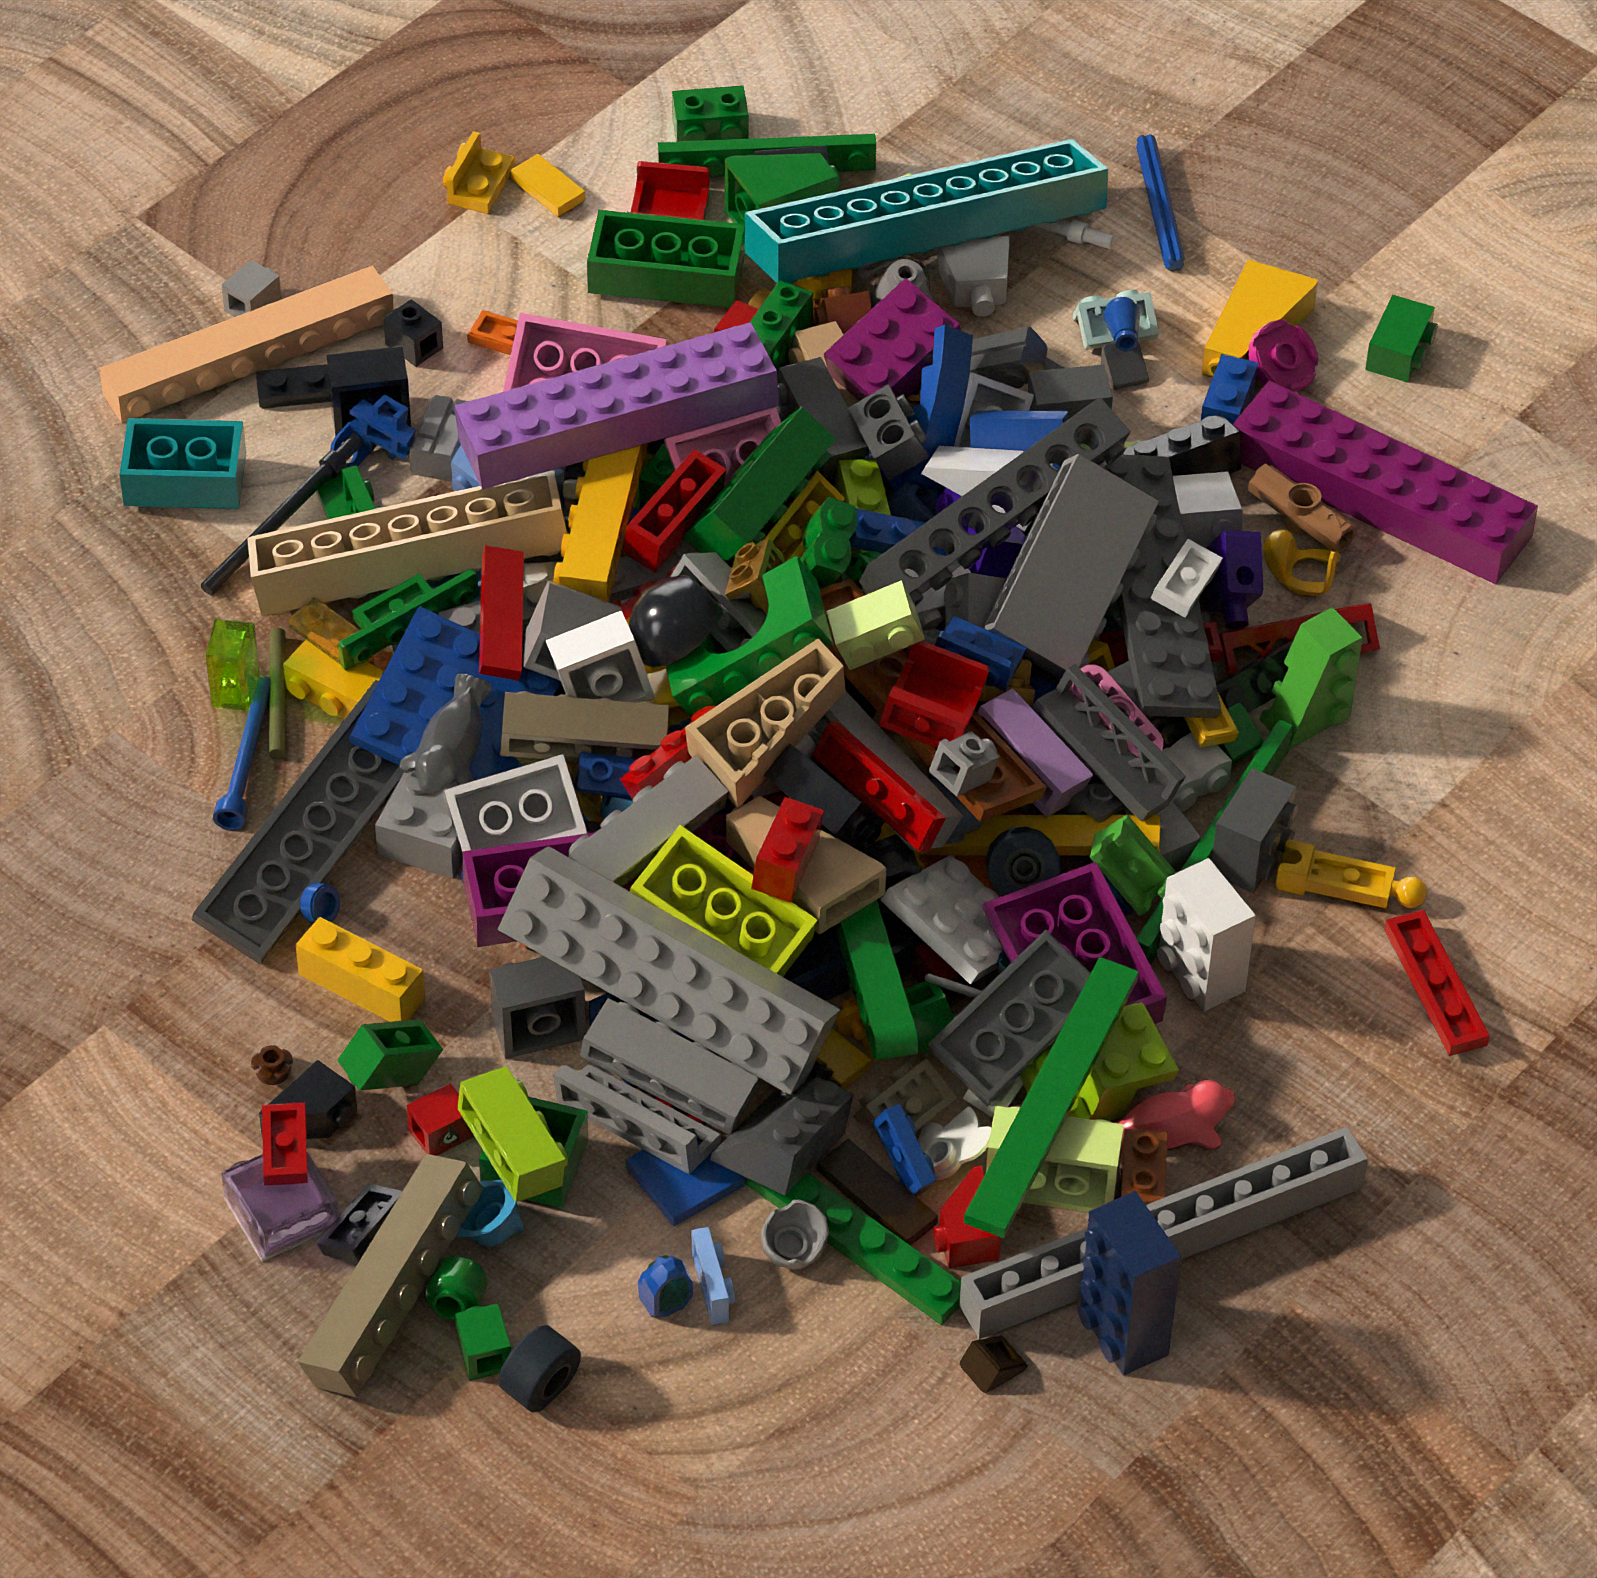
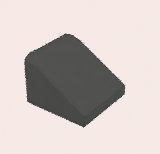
[1101,342,1149,390]

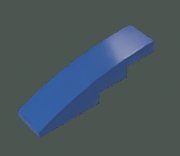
[906,325,973,491]

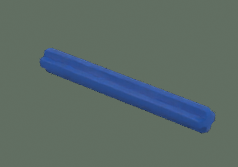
[1136,134,1185,271]

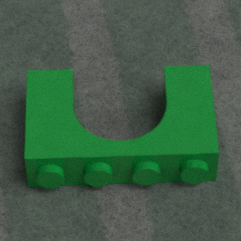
[666,556,833,717]

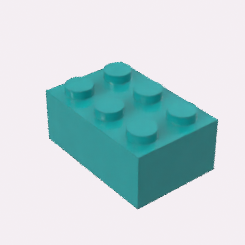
[119,418,246,509]

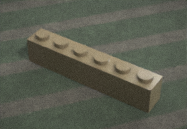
[297,1154,484,1397]

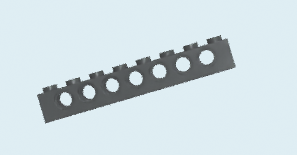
[859,397,1131,607]

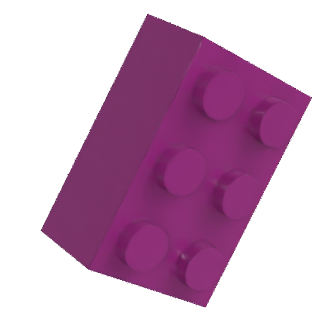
[824,278,961,401]

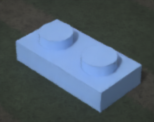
[691,1227,735,1325]

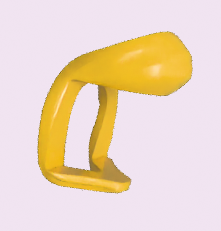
[1263,530,1341,596]

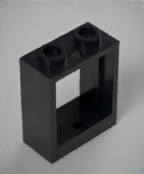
[764,743,885,849]

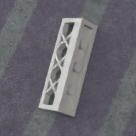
[553,1063,721,1174]

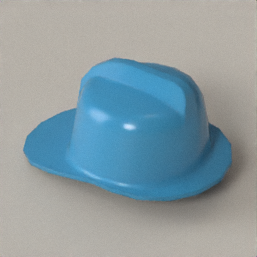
[455,1180,524,1247]

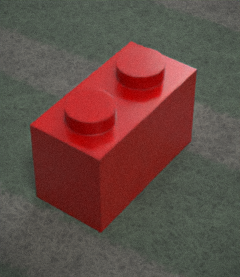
[751,797,824,903]

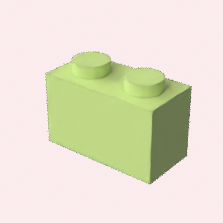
[826,580,925,670]

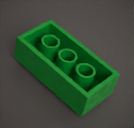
[587,209,745,308]
[682,407,836,563]

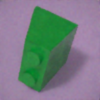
[725,153,840,224]

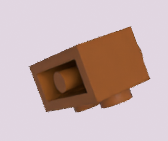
[812,286,871,334]

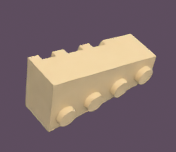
[685,638,845,809]

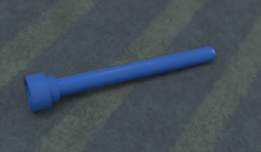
[213,676,271,831]

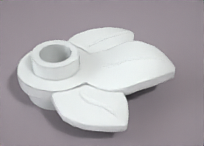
[918,1106,991,1180]

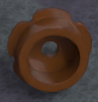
[251,1045,293,1085]

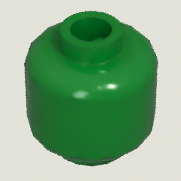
[425,1256,487,1320]

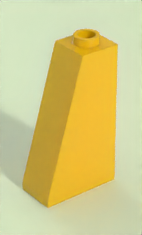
[1202,259,1318,377]

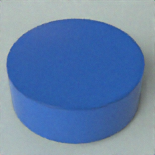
[300,882,340,924]

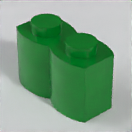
[800,497,857,589]

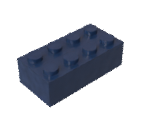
[1077,1191,1181,1376]

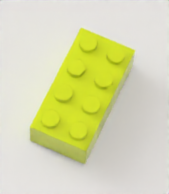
[630,825,817,977]

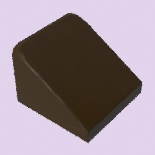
[960,1335,1028,1393]

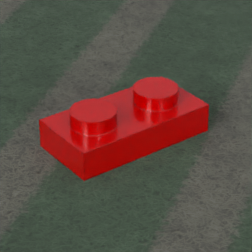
[262,1102,308,1186]

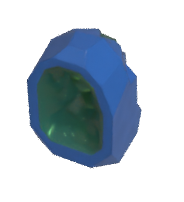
[638,1255,693,1317]

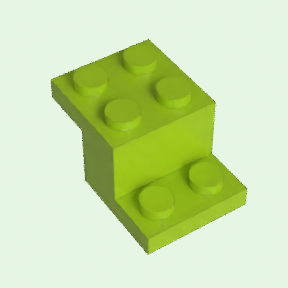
[1019,1002,1179,1121]

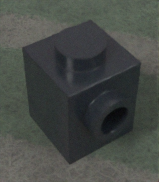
[383,299,443,367]

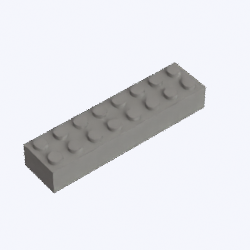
[497,846,840,1095]

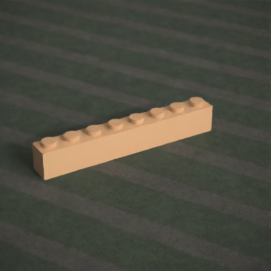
[99,265,394,423]

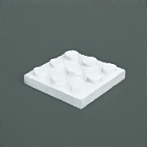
[881,855,1004,984]

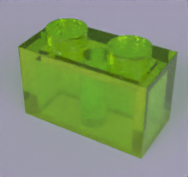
[205,619,260,711]

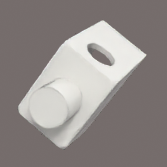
[938,236,1009,317]

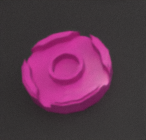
[1249,319,1318,393]

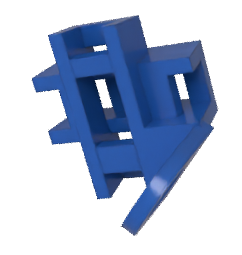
[330,394,416,467]

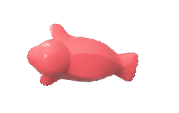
[1116,1080,1235,1150]

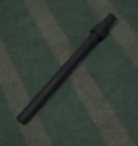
[201,433,364,595]

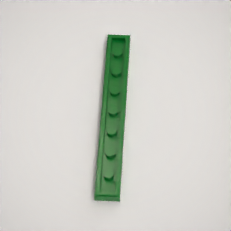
[1136,720,1293,965]
[964,957,1139,1238]

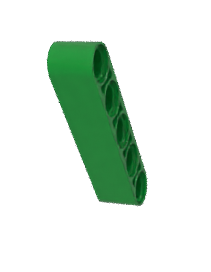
[834,900,918,1061]

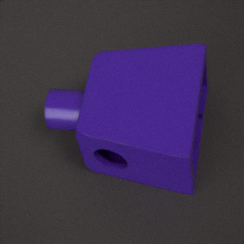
[1201,530,1264,629]

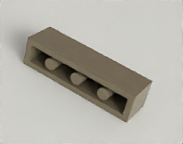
[500,691,669,762]

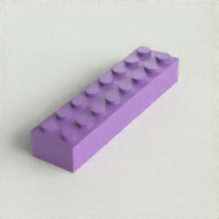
[454,322,779,490]

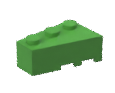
[1259,607,1363,749]

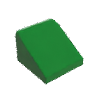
[1218,703,1264,763]

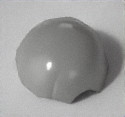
[761,1199,829,1270]

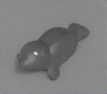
[400,673,492,794]

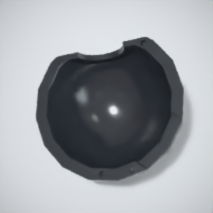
[629,575,723,667]

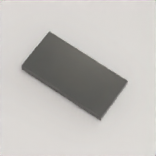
[927,930,1091,1107]

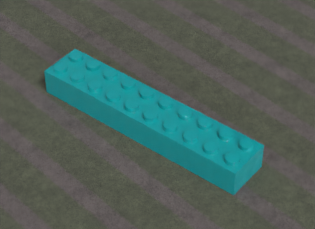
[745,139,1108,284]

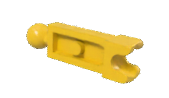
[1276,840,1427,908]

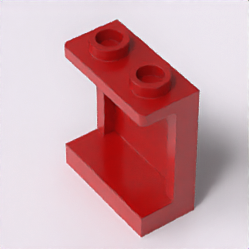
[627,161,710,220]
[878,641,990,748]

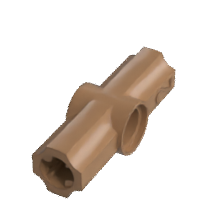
[1248,463,1357,554]

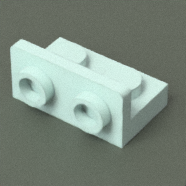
[1072,290,1159,350]

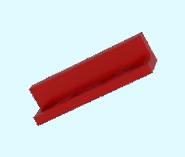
[1218,603,1380,676]

